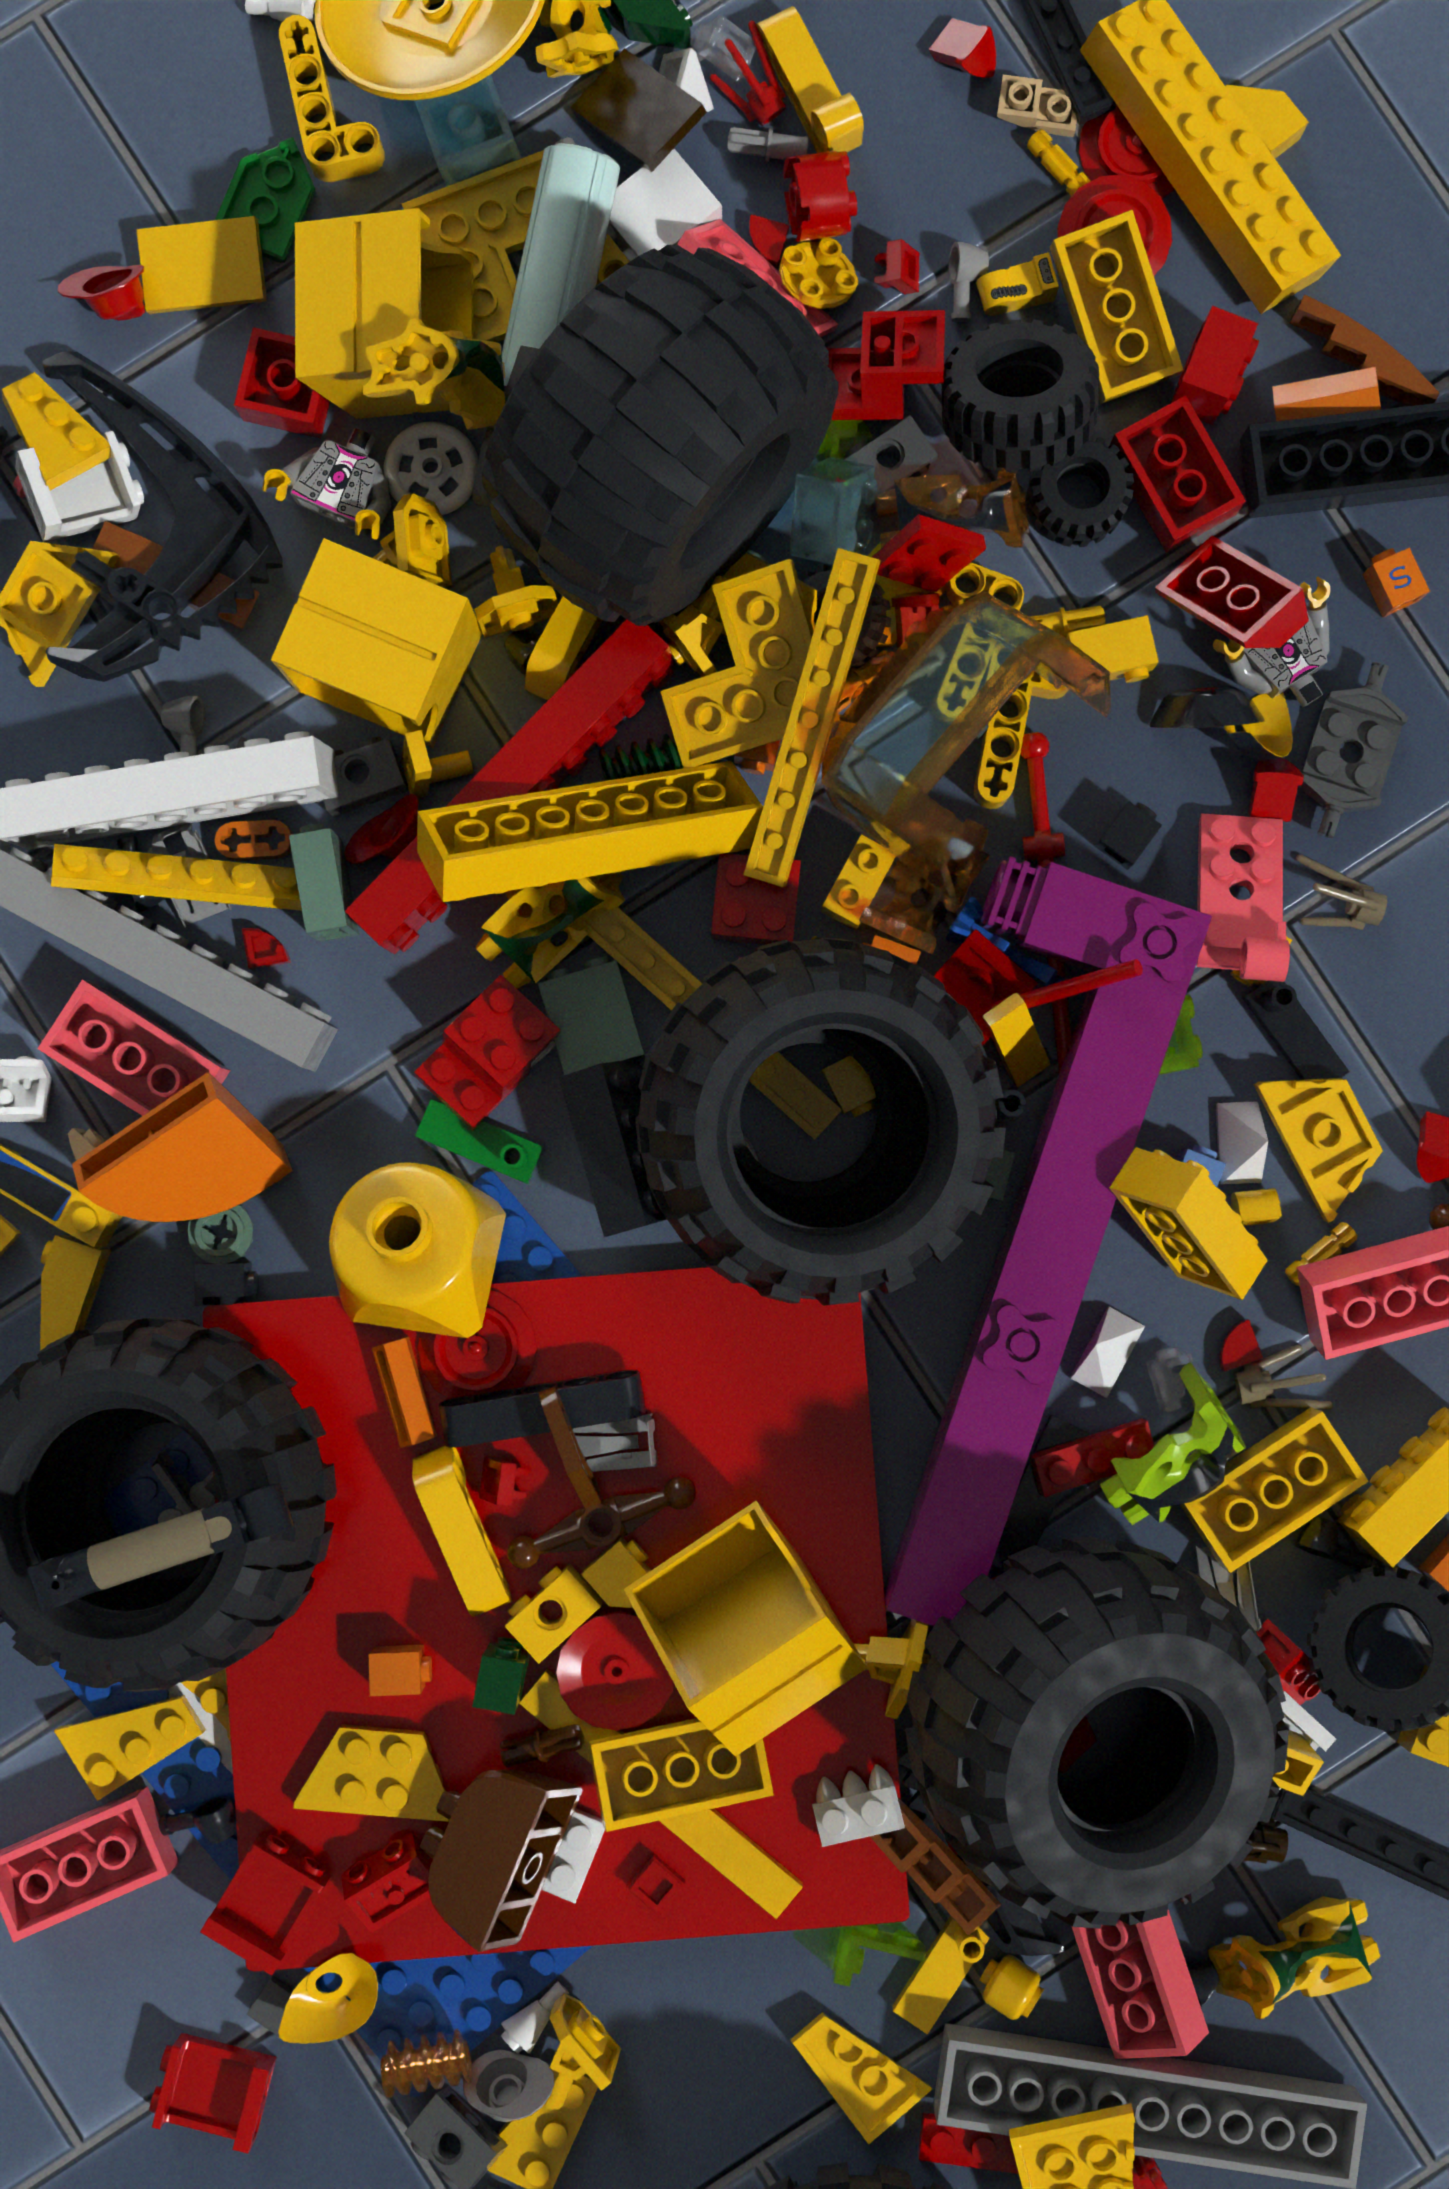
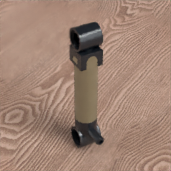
[26,1482,294,1611]

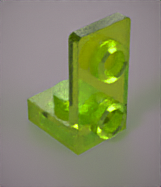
[817,420,873,464]
[1159,994,1203,1075]
[832,1924,926,1987]

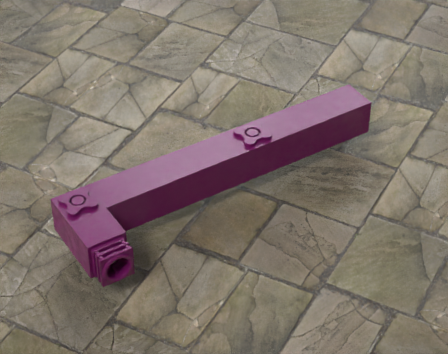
[884,856,1212,1626]

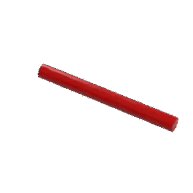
[991,959,1143,1009]

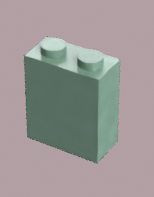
[289,824,359,942]
[538,956,645,1075]

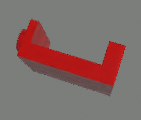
[200,1833,331,1976]
[149,2032,277,2154]

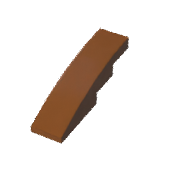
[1289,294,1439,406]
[92,521,260,630]
[866,1784,1001,1935]

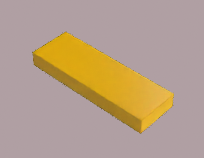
[982,992,1051,1088]

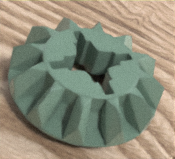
[188,1205,254,1264]

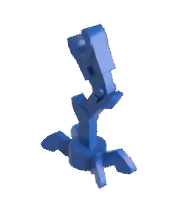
[946,896,1066,986]

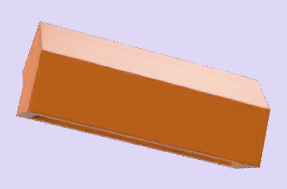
[1272,367,1381,421]
[371,1337,437,1448]

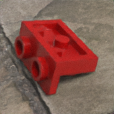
[341,1832,430,1933]

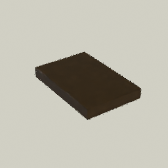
[570,48,707,172]

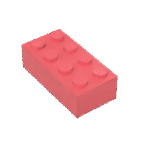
[37,979,231,1116]
[1296,1226,1449,1360]
[0,1786,179,1943]
[1071,1910,1209,2059]

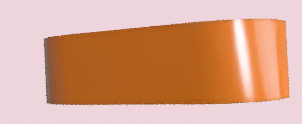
[214,820,293,861]

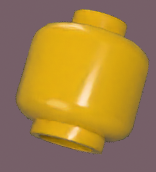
[979,1955,1044,2020]

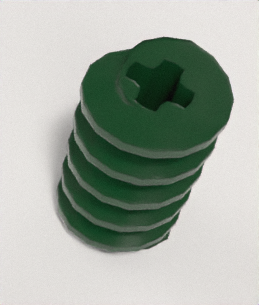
[599,734,683,781]

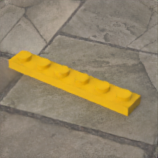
[51,844,302,911]

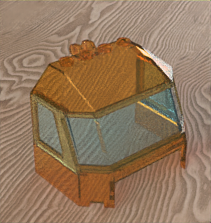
[822,591,1111,900]

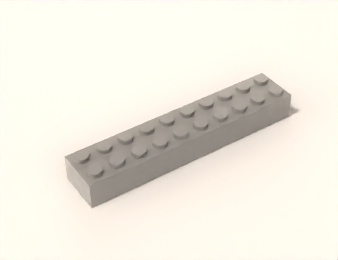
[0,840,338,1072]
[933,2023,1367,2189]

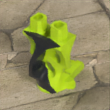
[1100,1362,1246,1525]

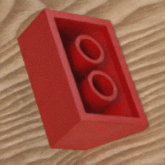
[1155,535,1309,648]

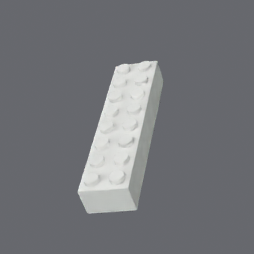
[0,731,339,850]

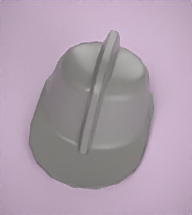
[463,2050,554,2122]

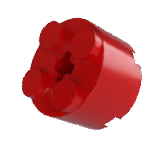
[784,150,858,242]

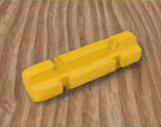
[1027,129,1091,196]
[1285,1222,1358,1286]

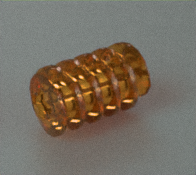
[381,2028,473,2098]

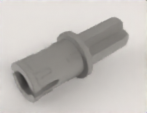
[727,127,808,162]

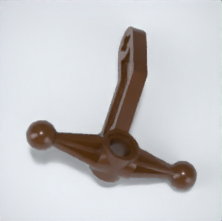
[507,1386,696,1569]

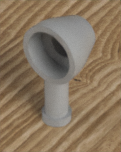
[949,242,989,322]
[161,696,205,756]

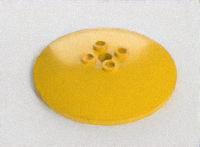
[314,0,545,100]

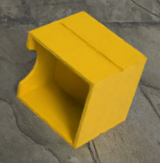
[295,208,474,419]
[271,538,483,748]
[623,1501,867,1756]

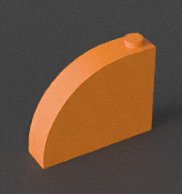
[72,1072,292,1222]

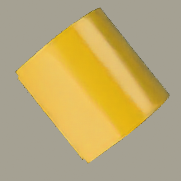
[1231,1188,1282,1226]

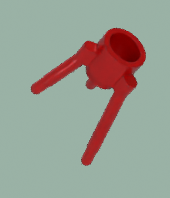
[710,20,786,126]

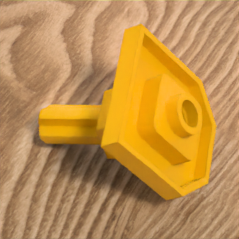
[373,493,452,587]
[474,545,558,638]
[658,575,729,677]
[854,1619,930,1719]
[544,1993,621,2110]

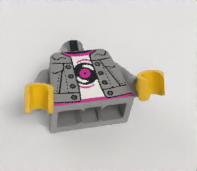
[262,428,391,540]
[1213,576,1330,708]

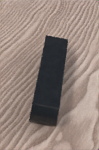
[438,1370,646,1447]

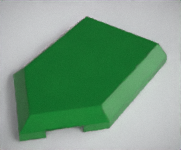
[215,137,315,263]

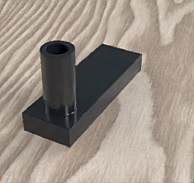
[1242,981,1350,1080]

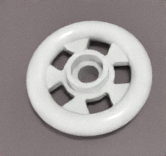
[383,421,479,515]

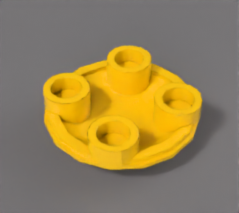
[779,238,858,309]

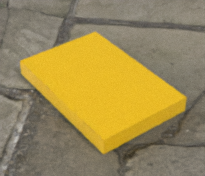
[136,216,267,314]

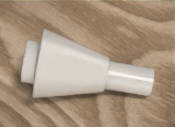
[245,0,316,27]
[501,1981,569,2054]

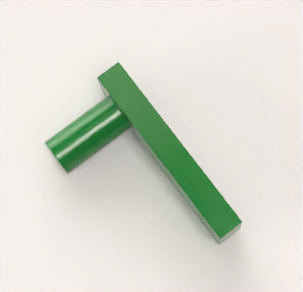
[415,1099,544,1184]

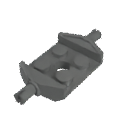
[1300,662,1409,838]

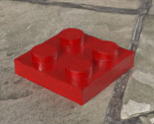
[872,514,986,593]

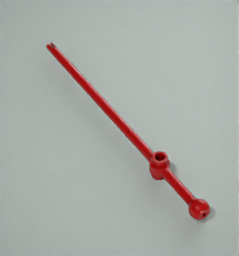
[1020,732,1072,1073]

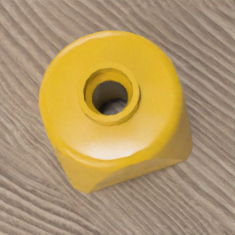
[329,1162,506,1338]

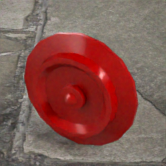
[1078,105,1175,199]
[1057,174,1172,276]
[417,1290,537,1399]
[556,1612,675,1731]

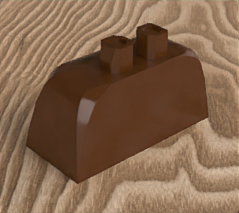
[420,1769,583,1952]

